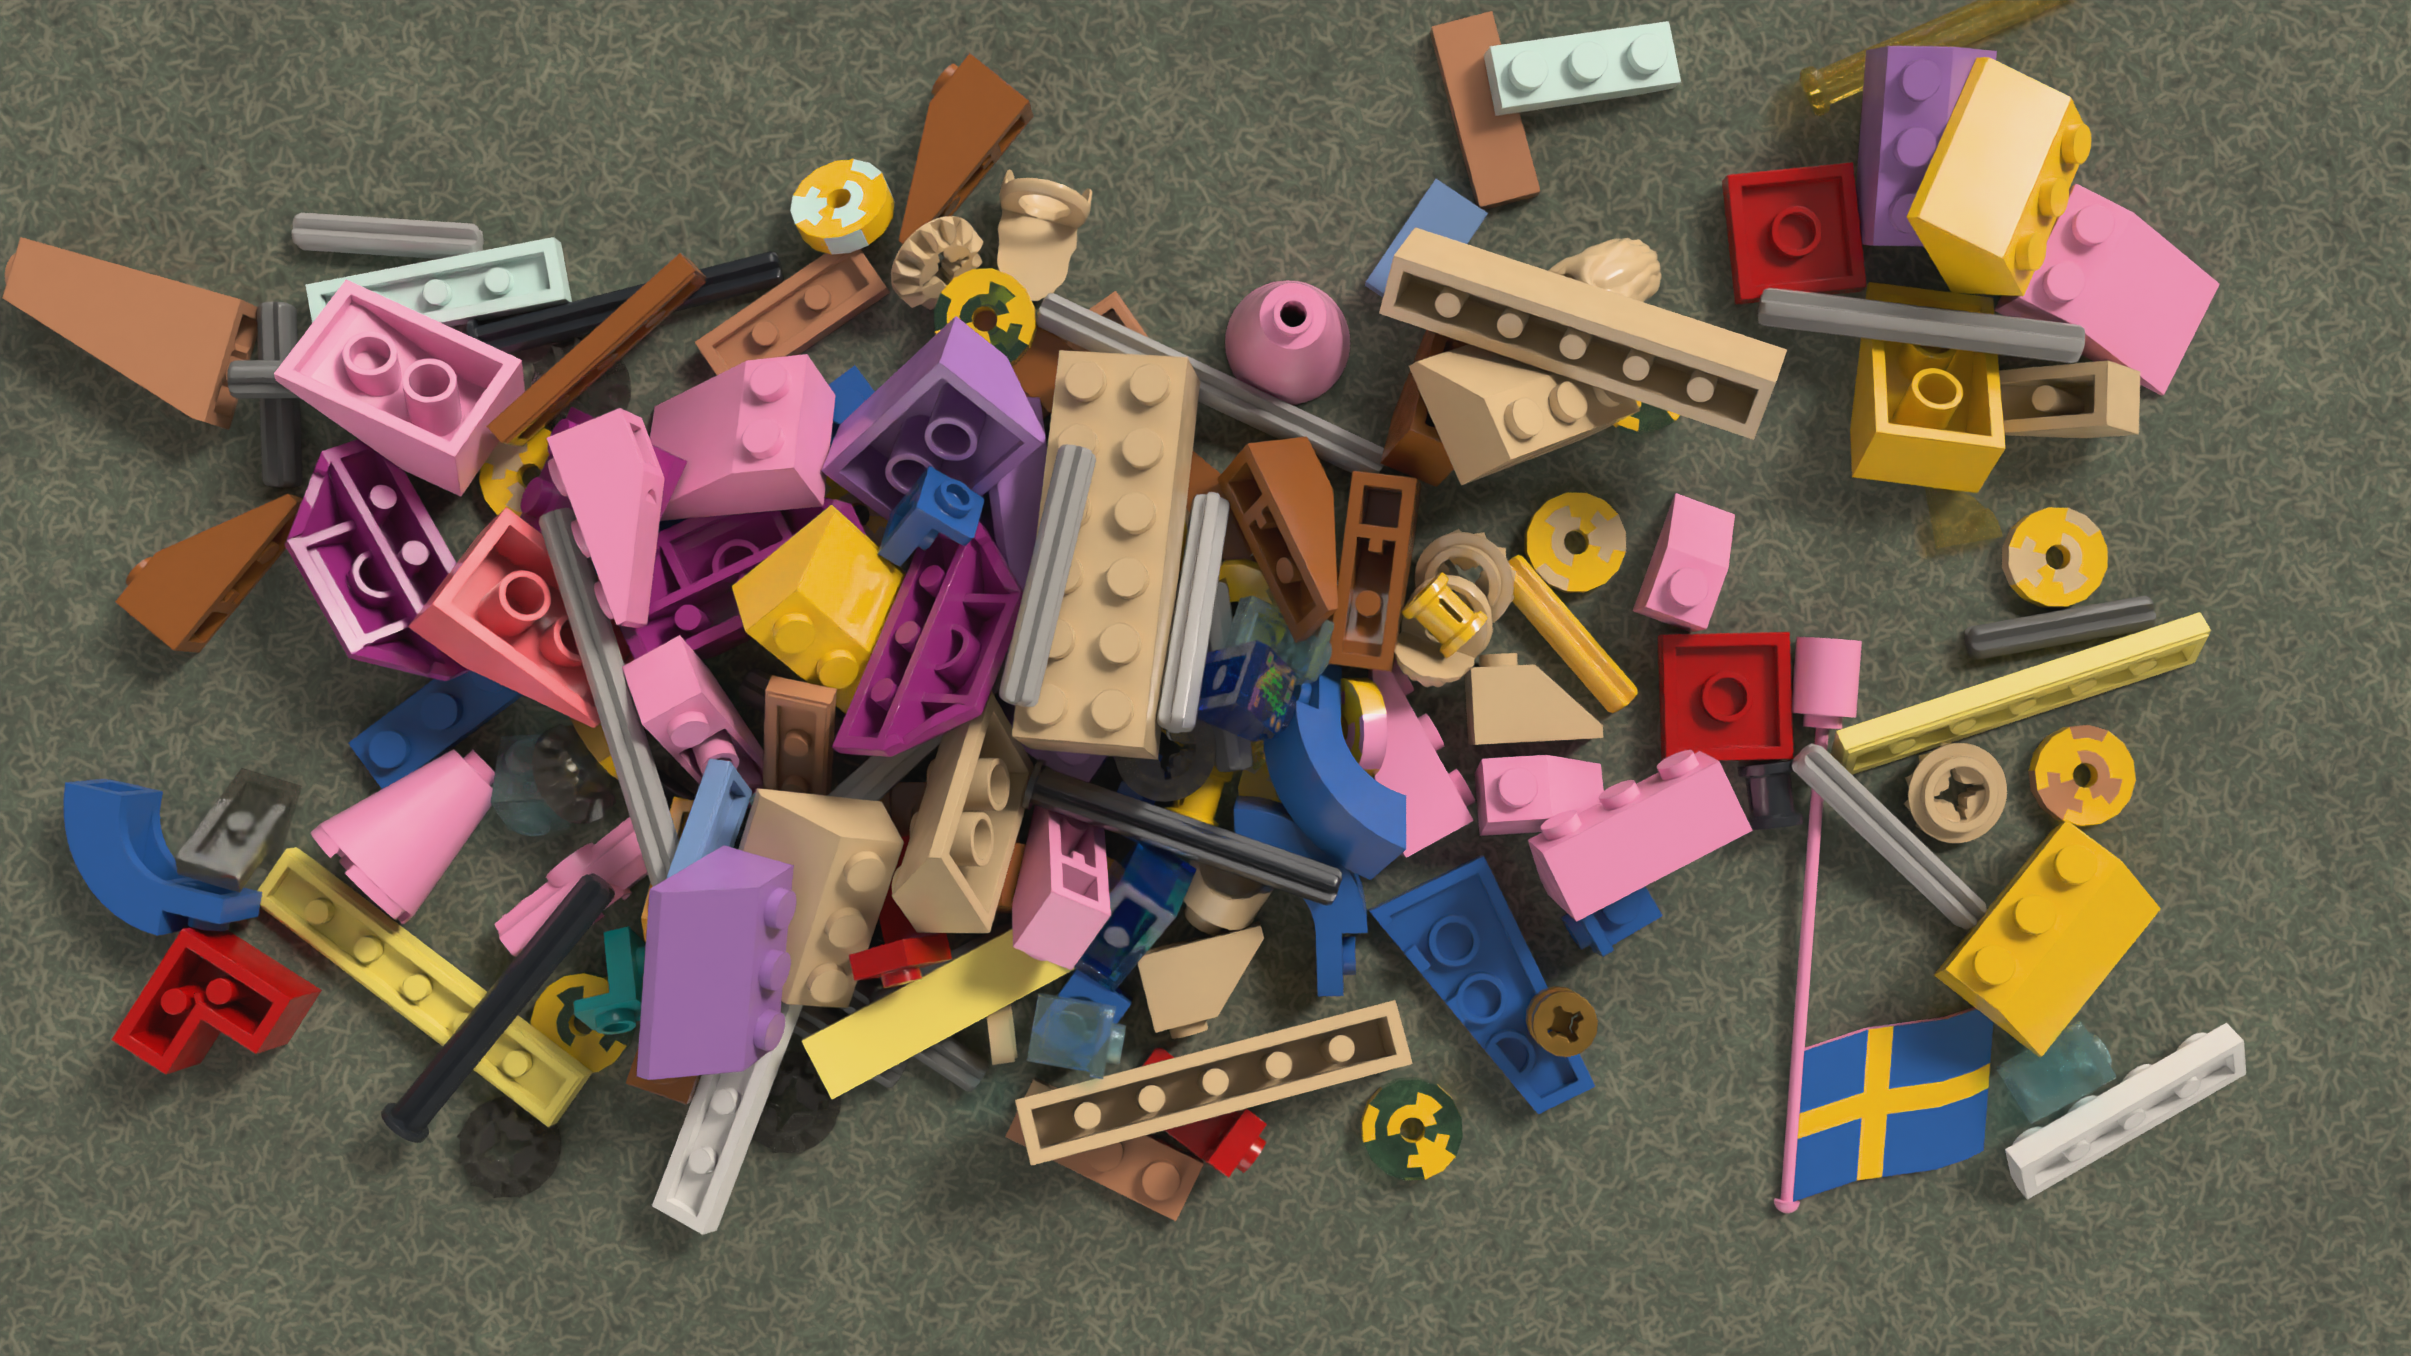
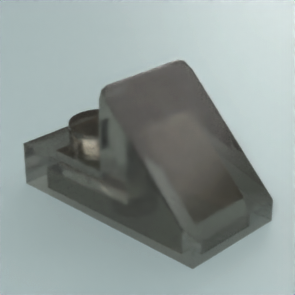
[175,768,302,893]

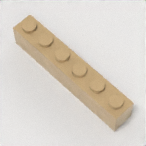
[1379,227,1787,440]
[1015,1000,1413,1166]

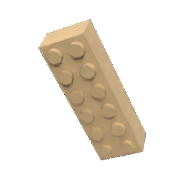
[1012,350,1200,760]

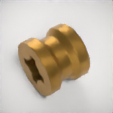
[1526,986,1598,1057]

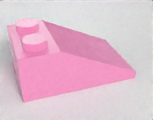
[1994,184,2220,396]
[274,280,525,496]
[650,354,836,521]

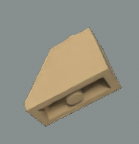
[1999,360,2140,438]
[1465,653,1603,745]
[1136,921,1264,1039]

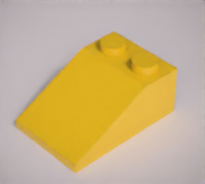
[1850,282,2006,493]

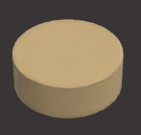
[986,1004,1017,1065]

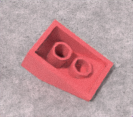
[408,507,635,728]

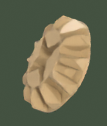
[891,216,983,310]
[1415,529,1516,623]
[1904,743,2007,843]

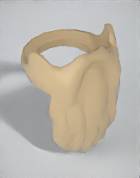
[997,170,1092,302]
[1548,238,1661,302]
[1394,575,1493,688]

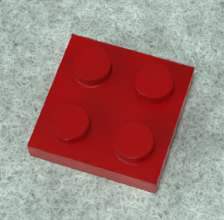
[1722,162,1867,305]
[1658,632,1794,761]

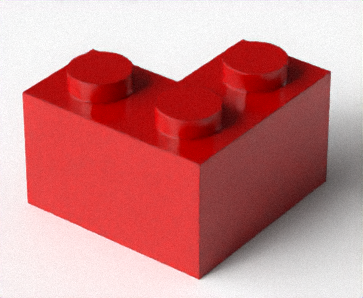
[111,927,322,1074]

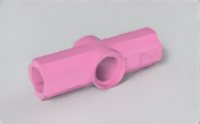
[494,817,648,957]

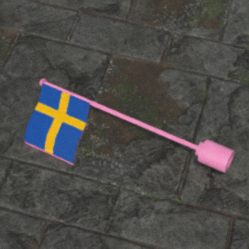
[1774,637,1993,1213]

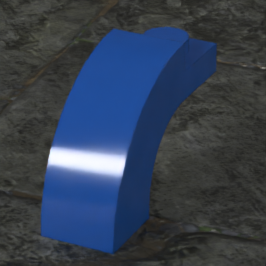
[1263,659,1406,880]
[64,779,262,936]
[1234,796,1368,996]

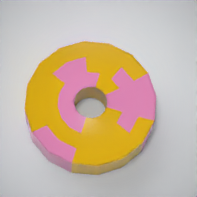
[1341,678,1388,778]

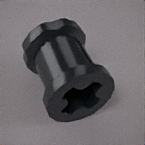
[1737,760,1804,830]

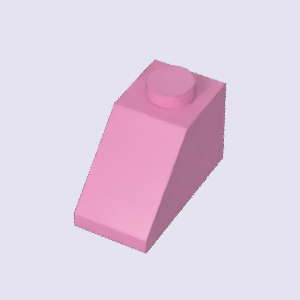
[1633,493,1735,633]
[1475,755,1604,836]

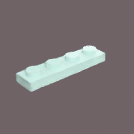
[305,237,572,327]

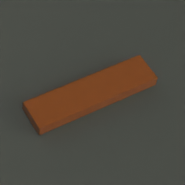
[486,253,707,446]

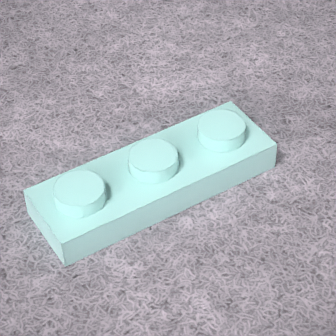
[1484,21,1681,116]

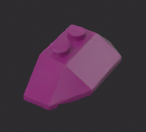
[285,439,471,681]
[619,497,867,660]
[832,522,1023,757]

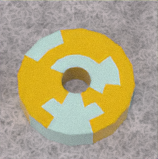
[790,159,895,255]

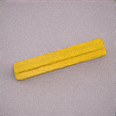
[1508,555,1638,713]

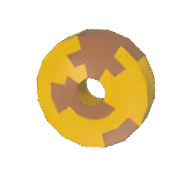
[2028,725,2136,826]

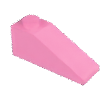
[1012,805,1111,970]

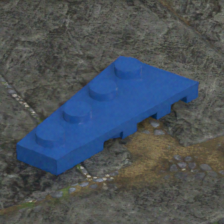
[1368,855,1595,1114]

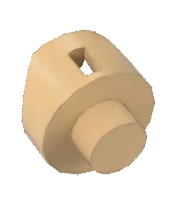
[1177,859,1274,934]

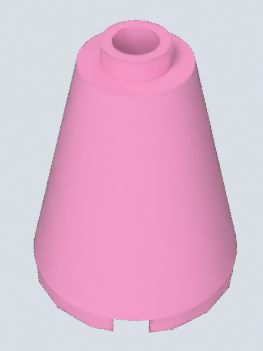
[1225,280,1350,405]
[311,749,499,924]

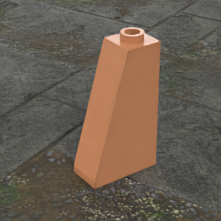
[2,237,257,430]

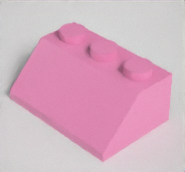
[1528,750,1753,922]

